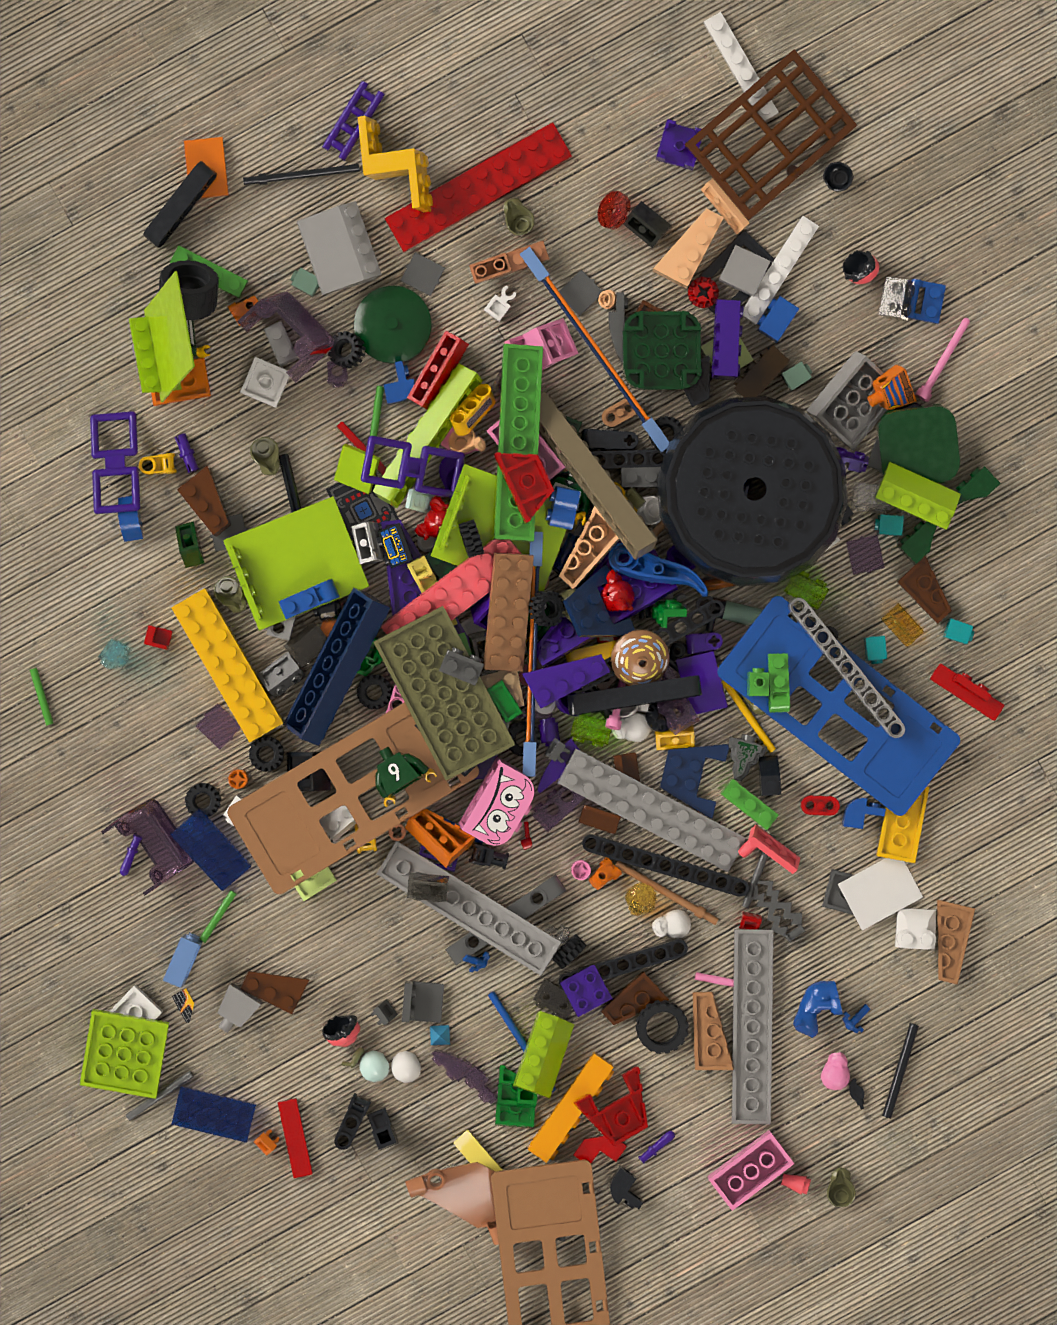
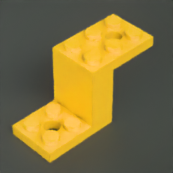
[358,116,433,212]

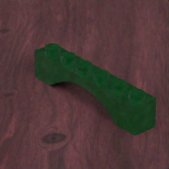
[898,466,1001,565]

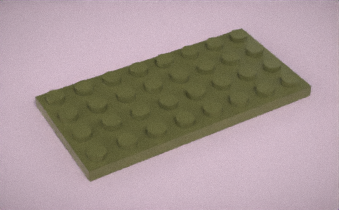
[374,606,515,781]

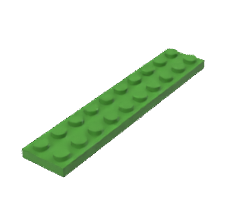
[494,344,543,542]

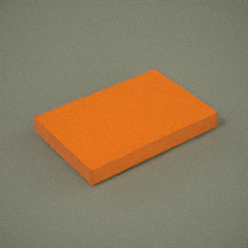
[184,137,229,199]
[151,358,211,406]

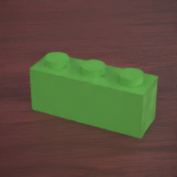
[720,778,779,830]

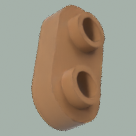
[602,399,637,427]

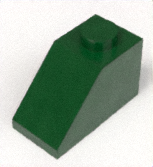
[175,521,204,568]

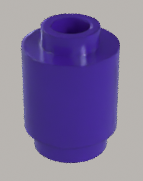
[539,718,560,747]

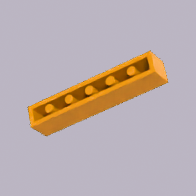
[528,1052,614,1163]

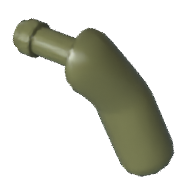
[342,1047,365,1068]

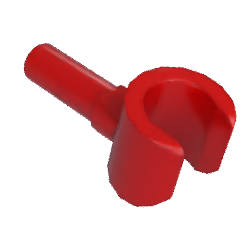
[520,822,533,850]

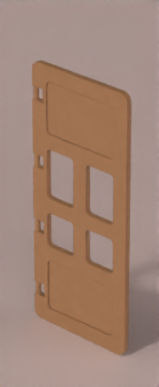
[227,702,479,894]
[491,1160,610,1325]

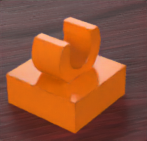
[253,1129,279,1156]

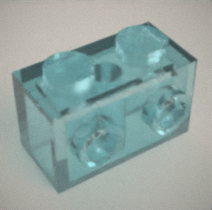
[98,638,132,670]

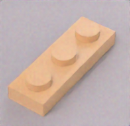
[701,178,750,234]

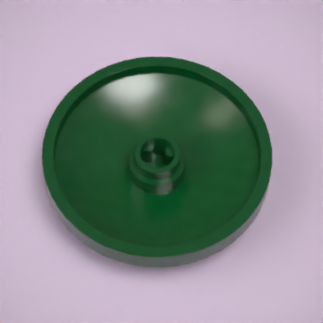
[354,286,432,364]

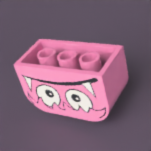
[458,757,534,845]

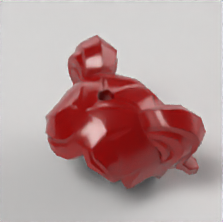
[414,496,449,540]
[601,570,635,611]

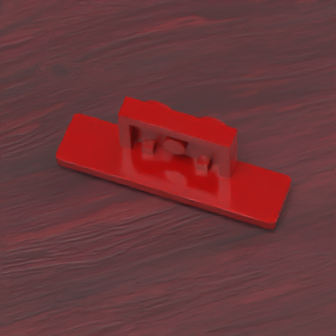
[930,664,1004,721]

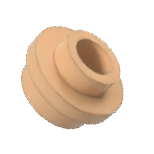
[598,290,616,309]

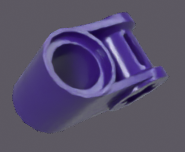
[685,632,723,654]

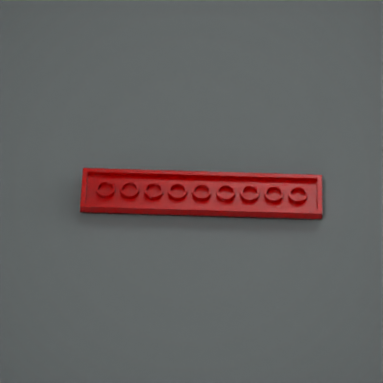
[384,122,572,253]

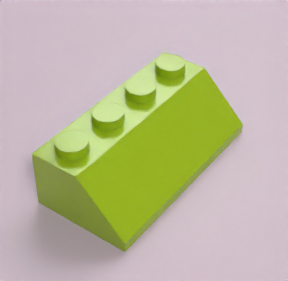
[873,462,961,530]
[513,1011,575,1099]

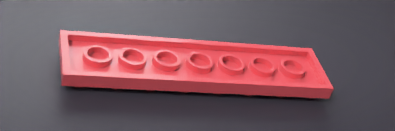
[381,539,522,634]

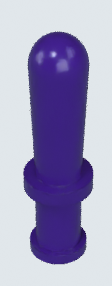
[120,834,143,876]
[638,1131,675,1164]

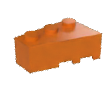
[405,808,475,868]

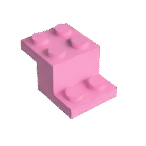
[504,318,579,370]

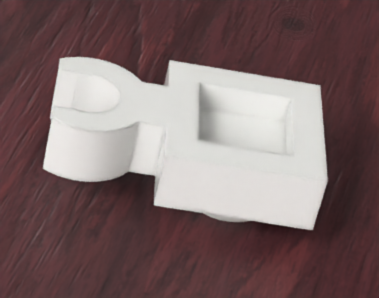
[484,285,516,322]

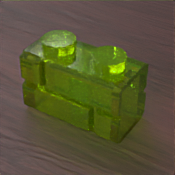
[783,571,829,610]
[570,715,612,748]

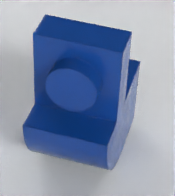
[384,361,415,405]
[118,496,143,542]
[842,797,886,829]

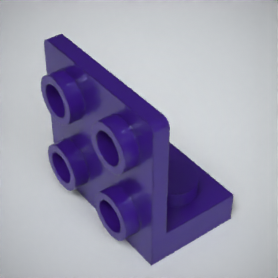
[560,965,612,1017]

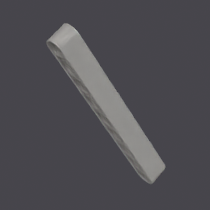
[788,597,905,738]

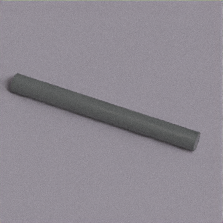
[742,833,776,909]
[126,1071,194,1121]

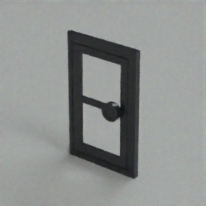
[687,230,775,315]

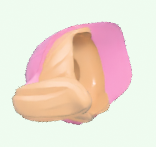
[440,426,486,455]

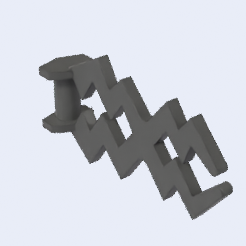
[752,880,806,943]

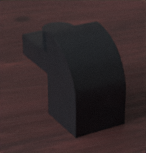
[367,1108,399,1151]
[610,1165,643,1209]

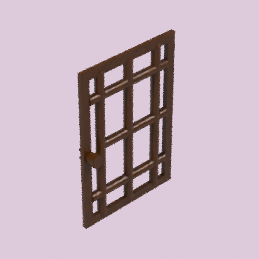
[684,49,858,221]

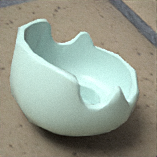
[359,1050,390,1082]

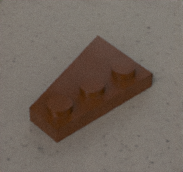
[897,555,952,624]
[240,971,310,1014]
[600,971,669,1025]

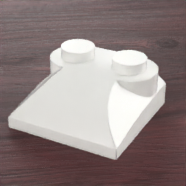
[895,908,936,949]

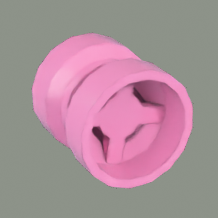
[571,860,591,880]

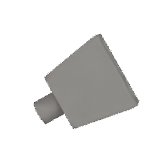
[218,983,263,1033]

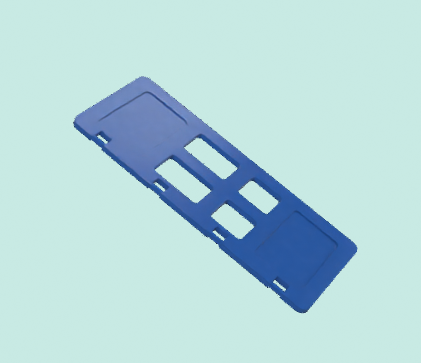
[717,596,960,816]

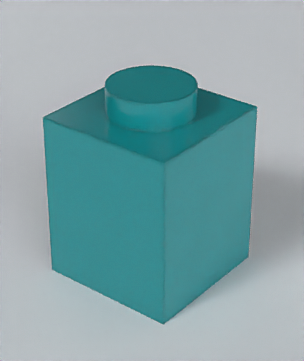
[874,514,904,536]
[943,619,975,645]
[864,636,887,664]

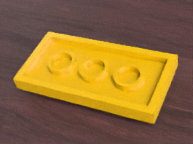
[876,786,930,863]

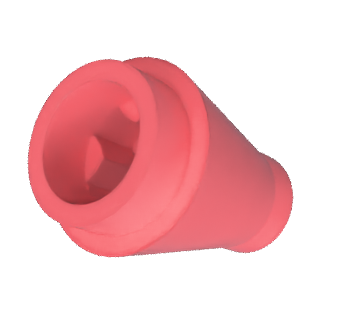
[781,1174,811,1195]

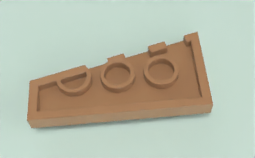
[937,899,975,985]
[693,992,734,1070]

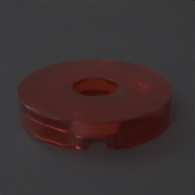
[597,191,631,230]

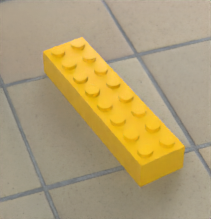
[171,588,284,743]

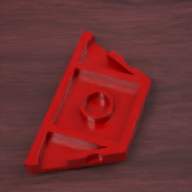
[494,452,554,524]

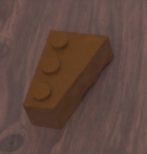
[177,465,231,537]

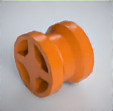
[228,769,249,789]

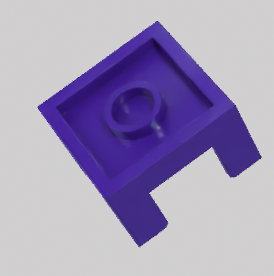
[656,119,702,171]

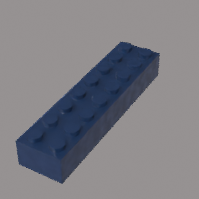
[283,587,390,746]

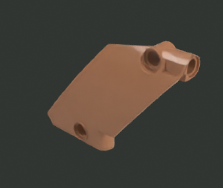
[405,1162,499,1245]

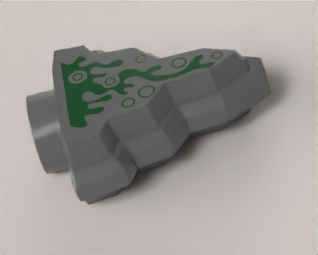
[728,734,767,781]

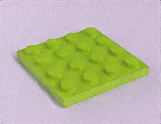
[80,1009,170,1099]

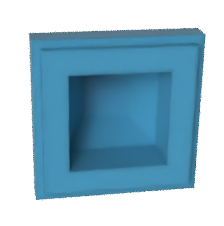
[430,1025,450,1045]

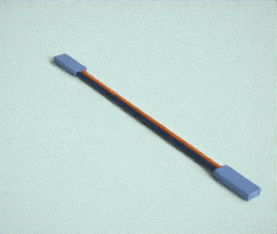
[520,247,669,452]
[523,532,543,777]

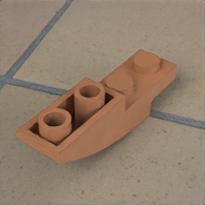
[469,241,550,284]

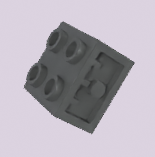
[402,981,444,1023]

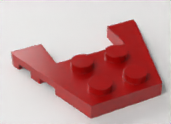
[573,1066,648,1146]

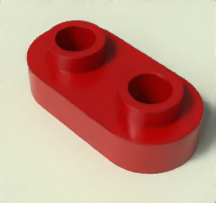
[800,795,840,816]

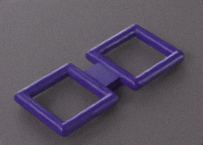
[90,411,140,514]
[361,436,465,498]

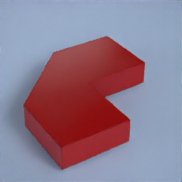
[573,1136,627,1163]

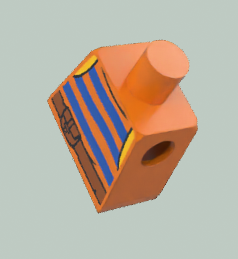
[867,364,917,410]

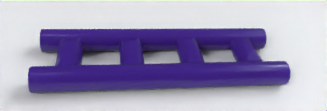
[322,81,385,161]

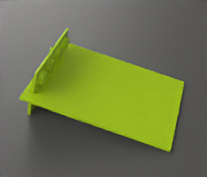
[129,271,195,402]
[431,464,567,591]
[223,497,369,630]

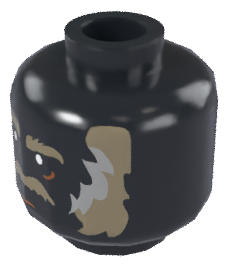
[313,599,342,622]

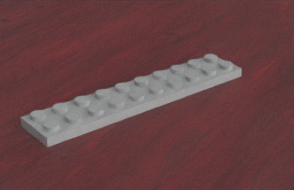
[557,748,746,872]
[376,841,562,976]
[732,929,773,1124]

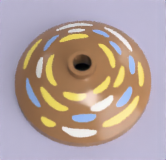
[611,630,669,686]

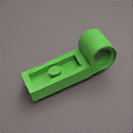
[767,653,790,713]

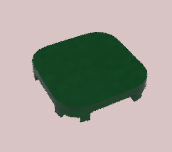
[622,311,702,390]
[877,404,960,483]

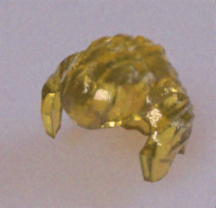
[625,883,657,917]

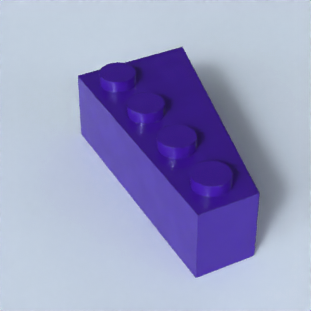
[711,299,744,380]
[522,654,610,709]

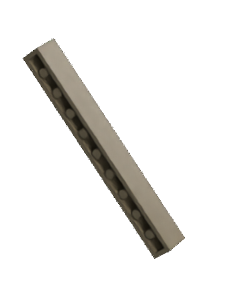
[539,391,657,560]

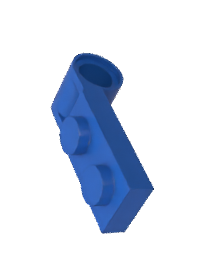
[278,579,340,619]

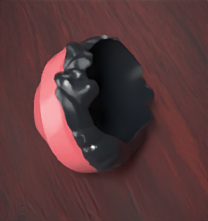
[842,250,879,284]
[322,1015,360,1047]

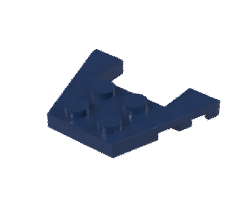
[563,565,635,637]
[660,744,729,819]

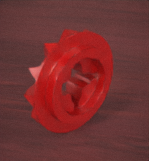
[688,277,719,308]

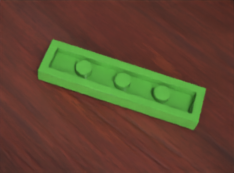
[170,245,248,299]

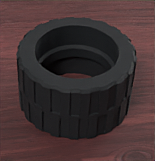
[159,260,219,321]

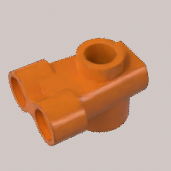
[227,295,262,326]
[589,857,622,890]

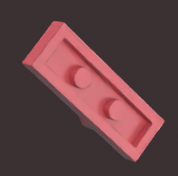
[738,825,800,874]

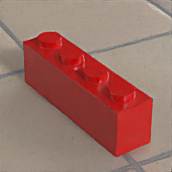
[407,331,469,410]

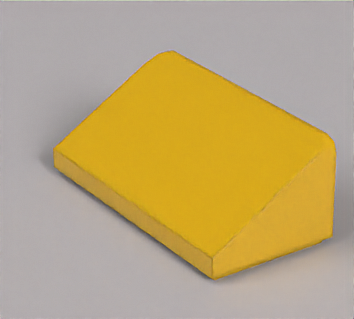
[655,723,695,750]

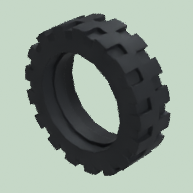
[636,1000,689,1054]

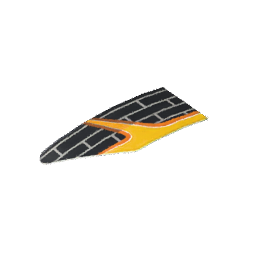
[172,988,194,1023]

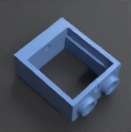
[163,932,203,988]

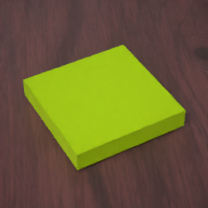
[334,443,380,494]

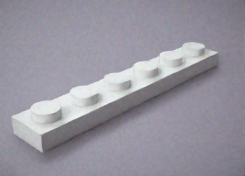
[704,12,779,121]
[743,216,819,325]

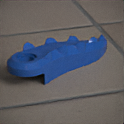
[608,543,708,597]

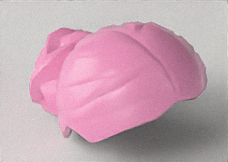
[821,1052,850,1090]

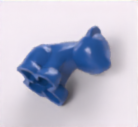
[793,981,843,1038]

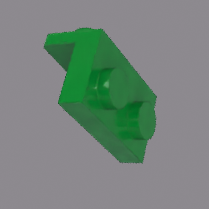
[652,598,687,628]

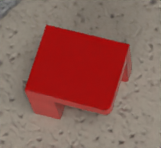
[144,625,173,650]

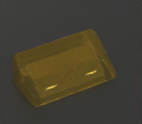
[881,603,924,647]

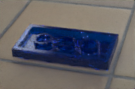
[170,808,252,891]
[171,1086,256,1143]

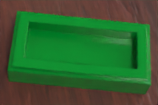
[487,679,523,723]

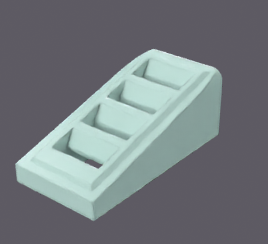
[405,489,435,514]

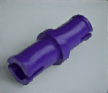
[174,433,200,474]

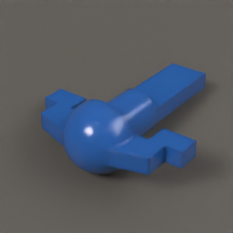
[463,951,490,973]
[842,1004,870,1033]

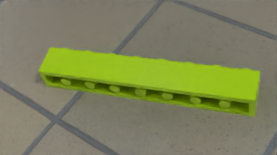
[373,363,483,508]

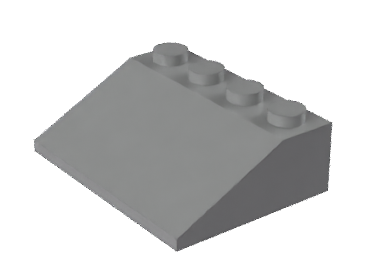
[297,201,382,295]
[806,351,887,451]

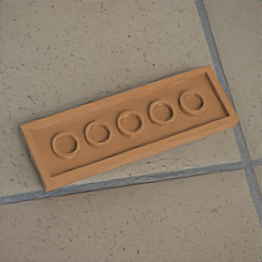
[483,552,534,671]

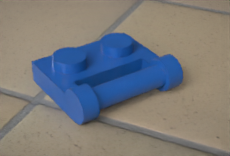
[904,279,946,324]

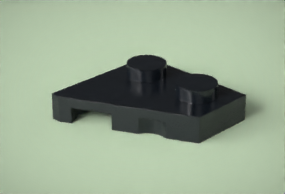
[683,356,710,407]

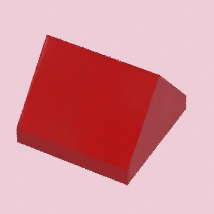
[739,911,762,929]

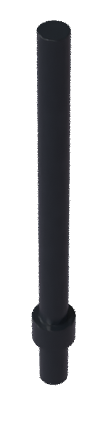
[243,164,360,185]

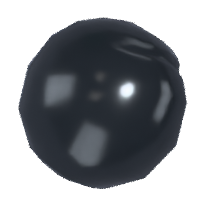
[823,162,854,192]

